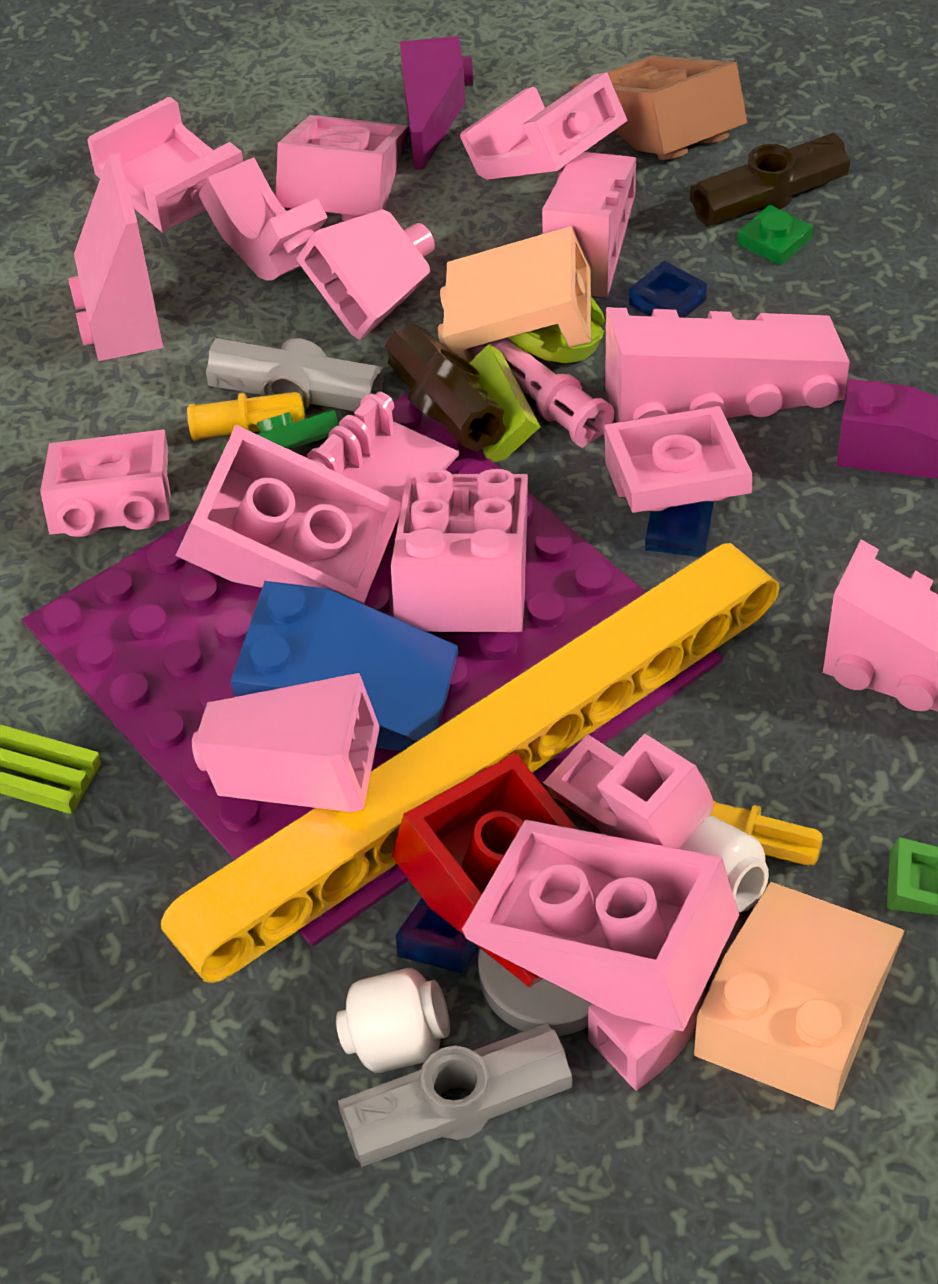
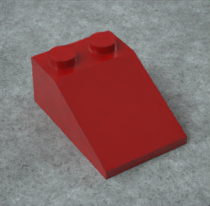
[391,752,578,988]

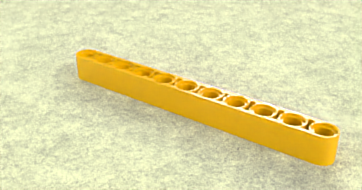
[161,543,780,983]

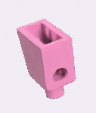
[296,209,435,340]

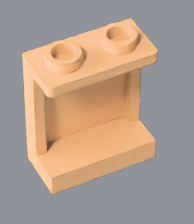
[438,226,591,363]

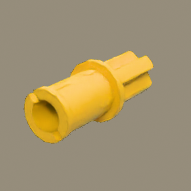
[187,392,305,441]
[709,801,823,866]

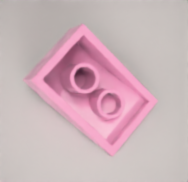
[275,115,408,221]
[68,153,163,361]
[175,425,402,604]
[462,820,739,1032]

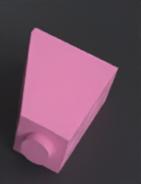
[192,673,380,812]

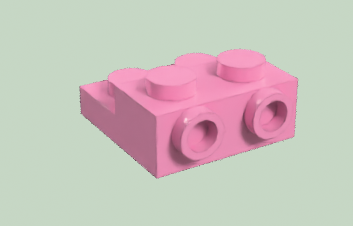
[604,406,752,513]
[40,429,171,537]

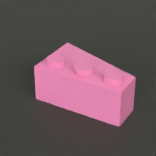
[823,539,938,712]

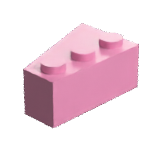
[542,152,636,298]

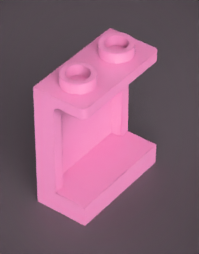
[460,72,627,180]
[88,97,243,233]

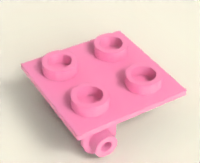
[307,392,459,522]

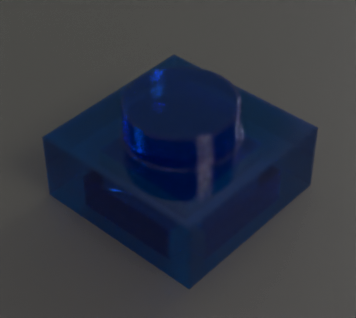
[629,261,707,318]
[645,501,714,557]
[396,897,479,973]

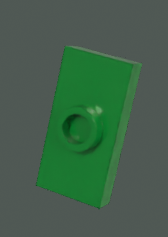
[221,410,339,452]

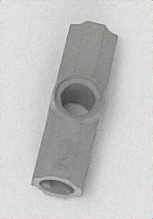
[206,338,384,412]
[338,1023,572,1168]

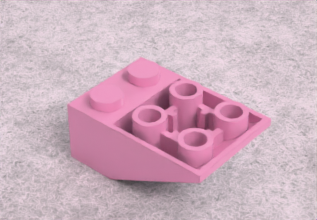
[391,469,528,632]

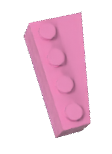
[605,307,850,423]

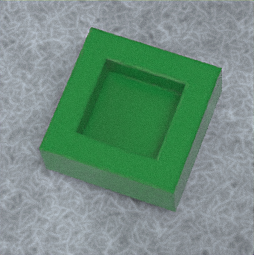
[737,205,813,265]

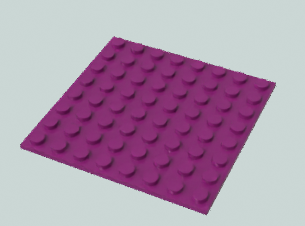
[22,391,723,947]

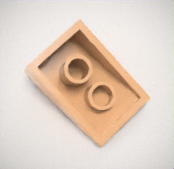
[694,882,905,1110]

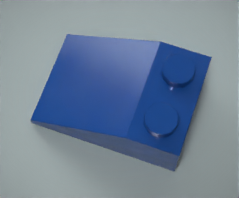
[231,581,458,751]

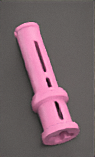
[471,338,614,448]

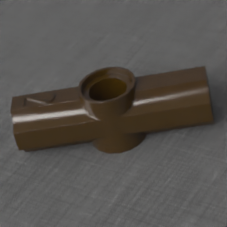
[690,133,850,227]
[385,323,507,452]

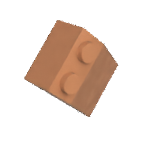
[571,55,747,160]

